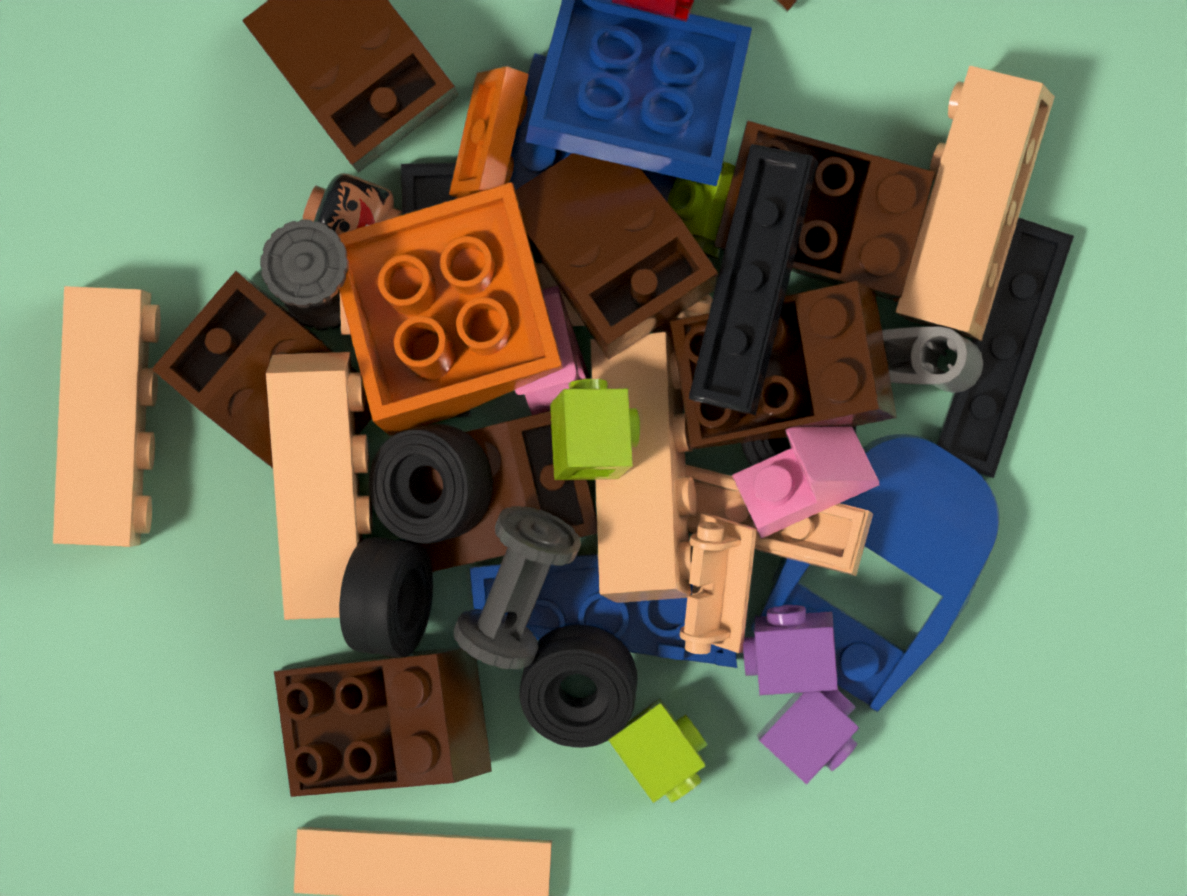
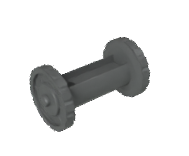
[260,219,349,330]
[453,506,581,669]

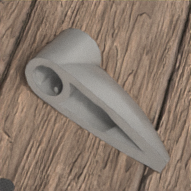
[882,326,983,393]

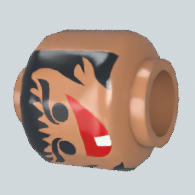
[302,173,402,235]

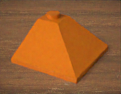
[338,182,564,436]

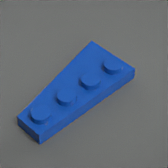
[470,554,738,668]

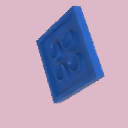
[525,0,752,187]

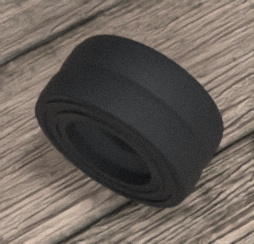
[369,424,493,544]
[339,537,433,657]
[519,624,638,748]

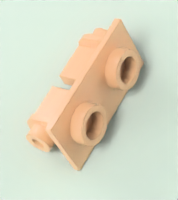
[680,512,757,654]

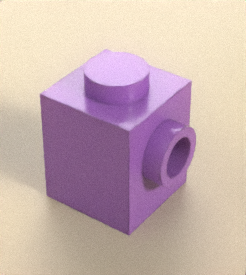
[743,605,838,695]
[757,690,859,785]

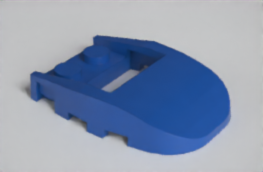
[751,434,999,712]

